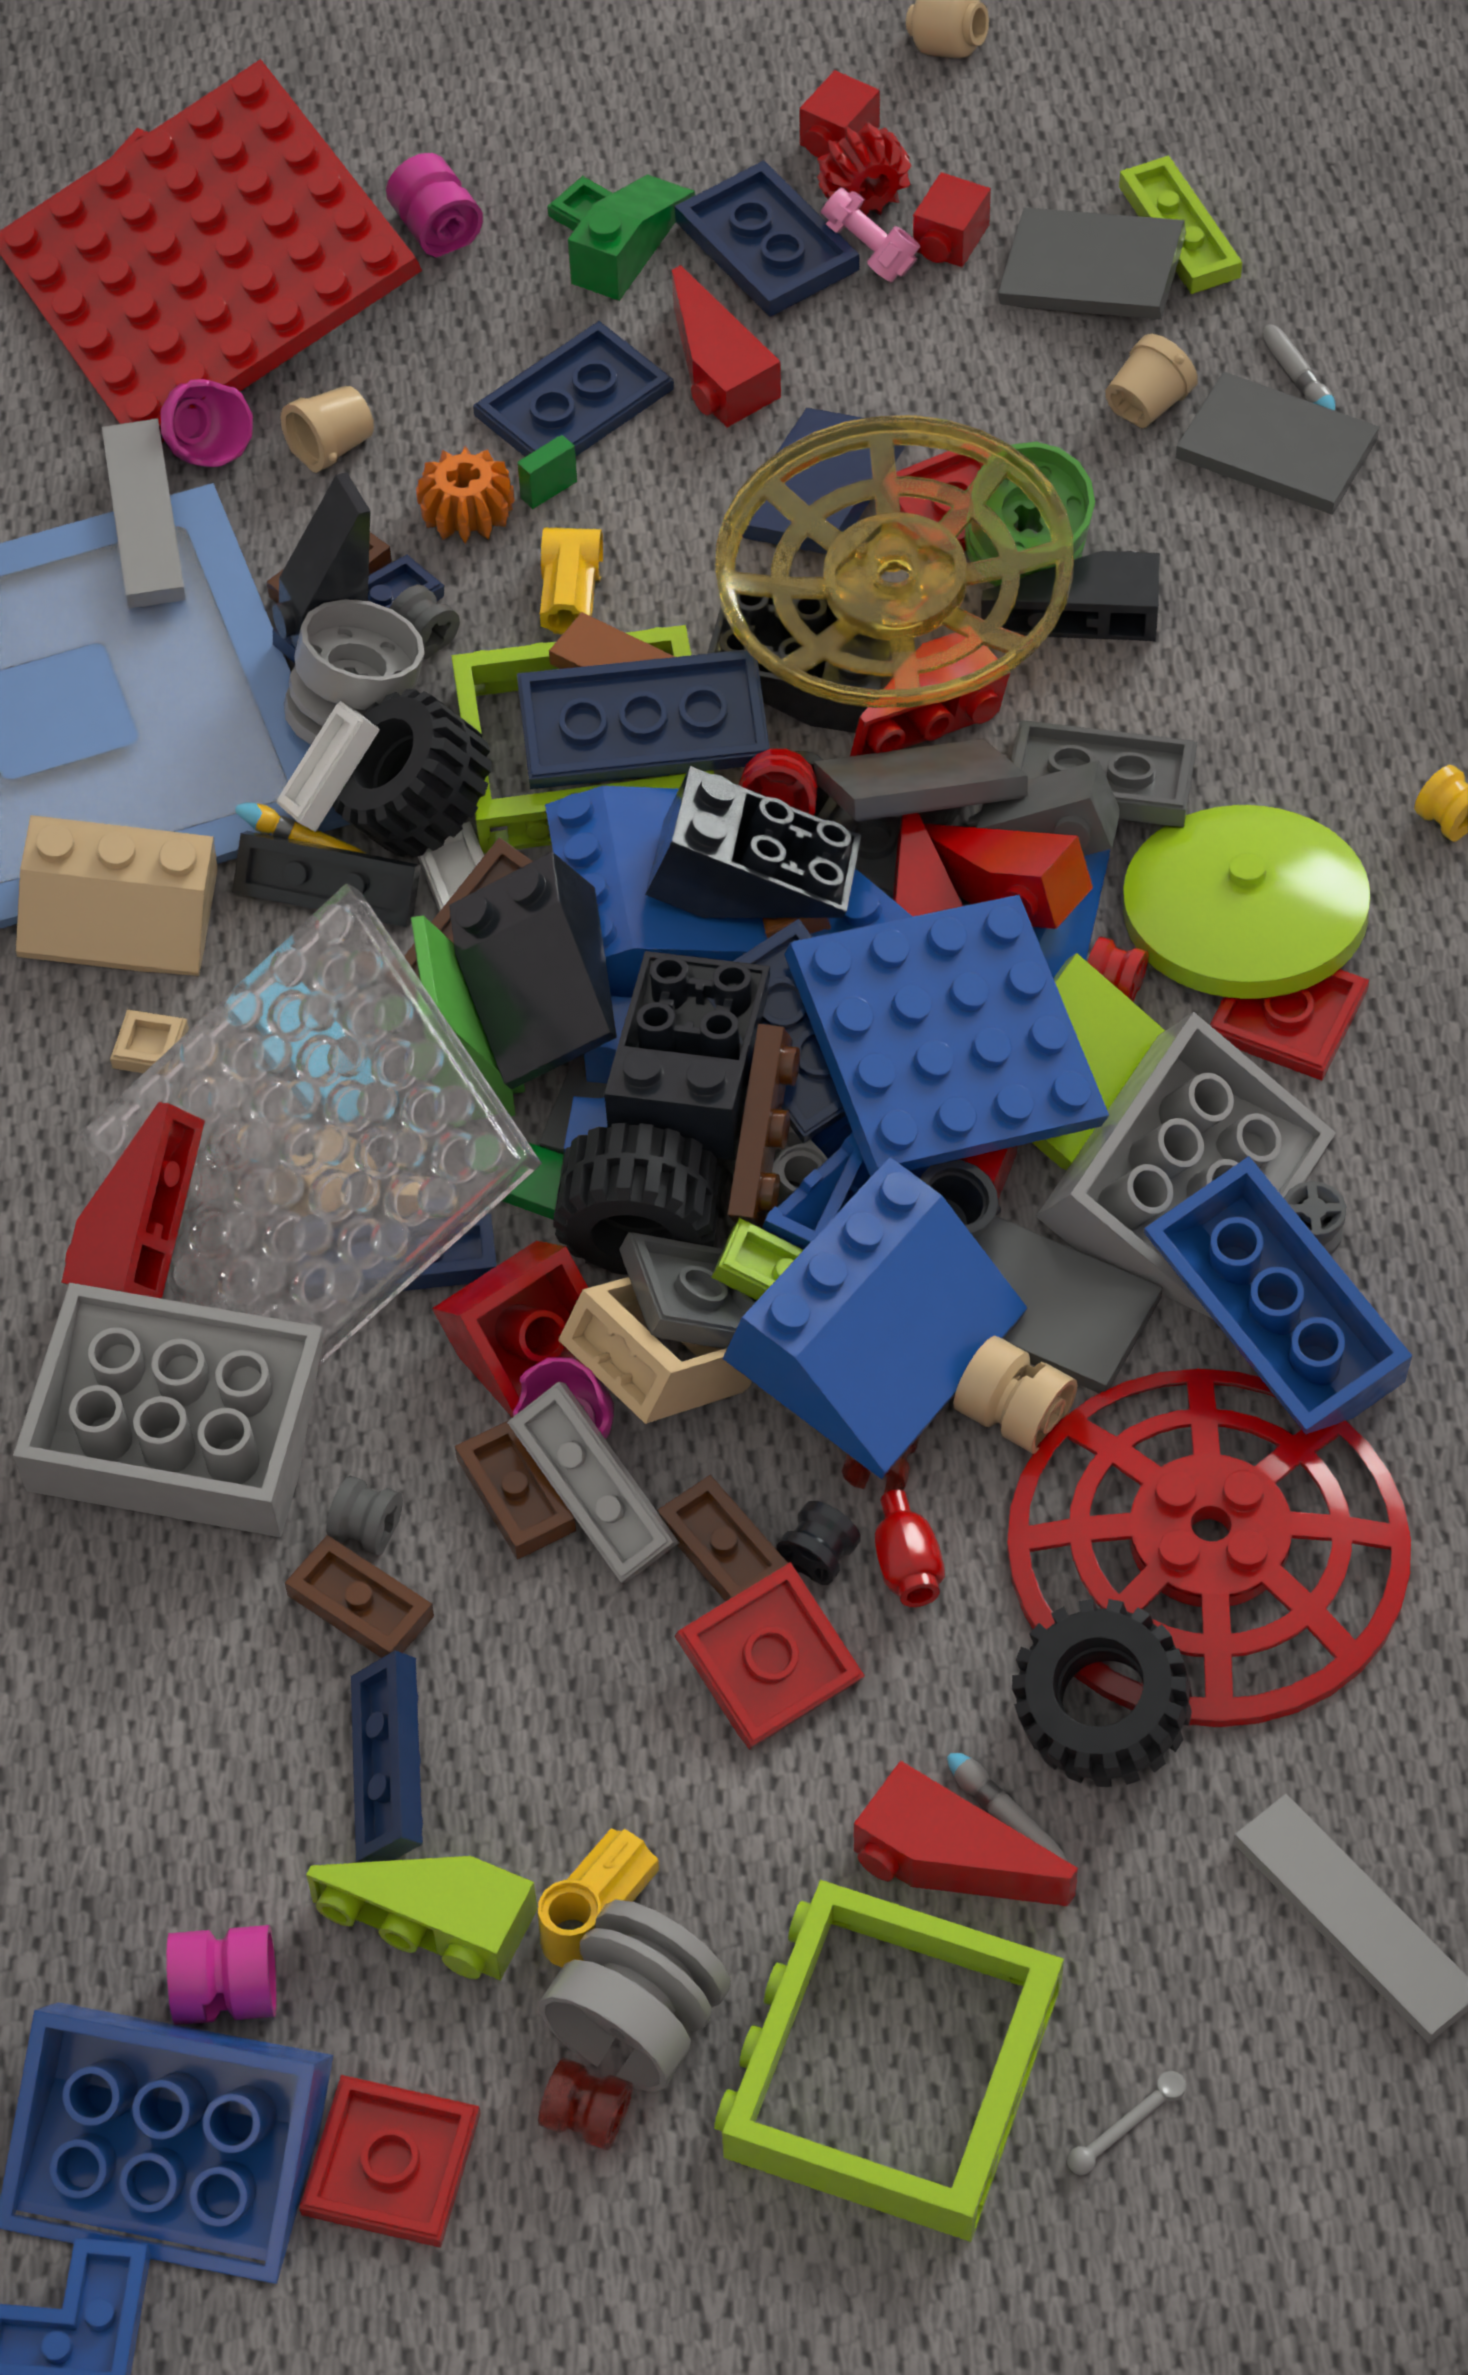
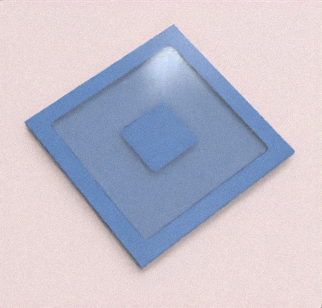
[0,483,350,929]

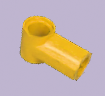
[540,527,603,634]
[538,1828,659,1968]

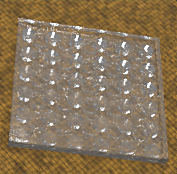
[79,883,542,1367]

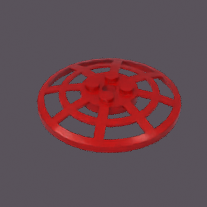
[1007,1368,1411,1727]

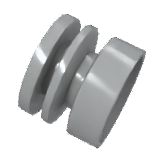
[284,599,425,745]
[539,1899,731,2092]

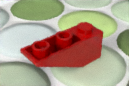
[850,628,1010,757]

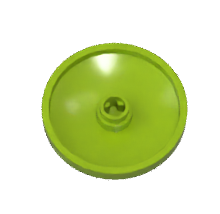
[1123,805,1370,999]

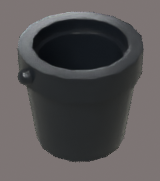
[920,1160,1001,1238]

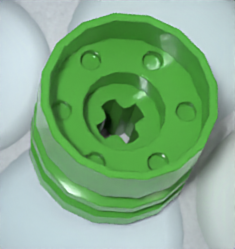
[964,442,1095,586]

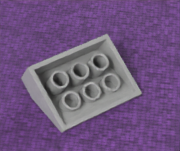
[1036,1012,1336,1319]
[13,1283,324,1538]

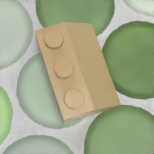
[16,815,218,976]

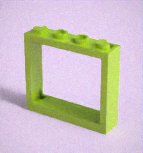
[451,625,714,854]
[714,1880,1064,2242]

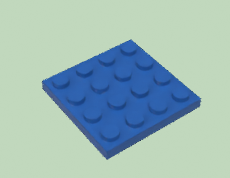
[784,895,1109,1177]

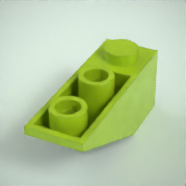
[306,1856,538,1981]

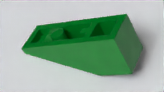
[568,174,695,301]

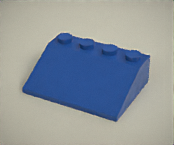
[545,786,768,998]
[723,1157,1027,1479]
[0,2002,333,2284]

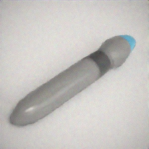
[1263,324,1336,411]
[947,1753,1068,1862]

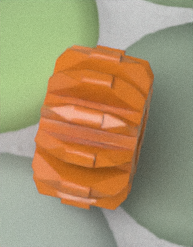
[416,445,515,544]

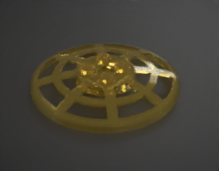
[715,415,1074,708]

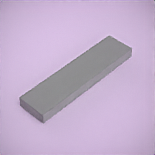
[102,419,186,609]
[1233,1794,1468,2043]

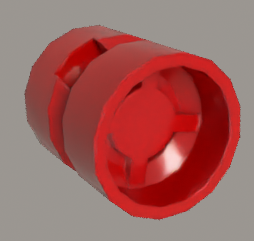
[739,749,817,816]

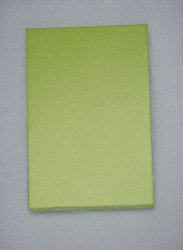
[1032,953,1165,1170]

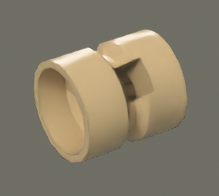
[953,1335,1078,1454]

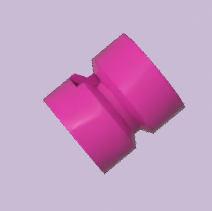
[386,153,483,257]
[166,1925,277,2025]

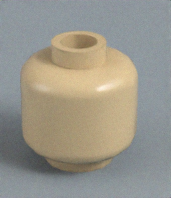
[906,0,989,58]

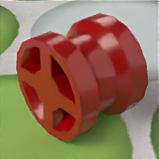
[1087,936,1149,1003]

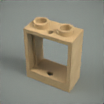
[558,1277,752,1424]

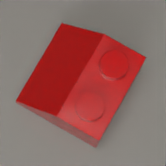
[432,1240,588,1418]

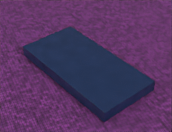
[517,649,770,790]

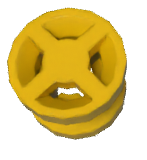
[1414,765,1468,842]

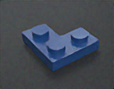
[0,2238,151,2375]

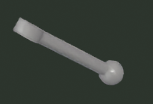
[1067,2071,1186,2175]

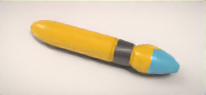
[235,802,366,854]

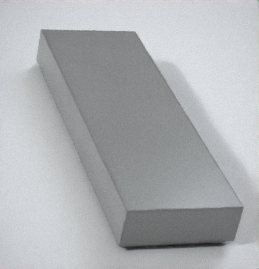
[507,1382,679,1583]

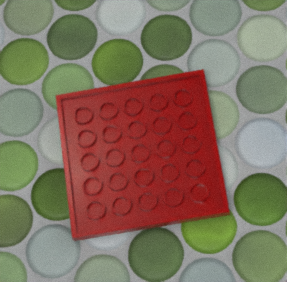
[0,59,422,443]

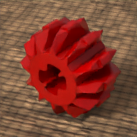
[817,122,912,216]

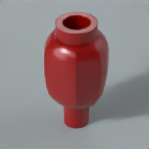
[874,1489,945,1607]

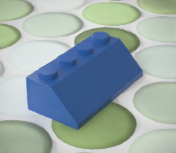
[1144,1156,1412,1434]

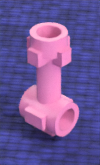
[821,187,920,282]

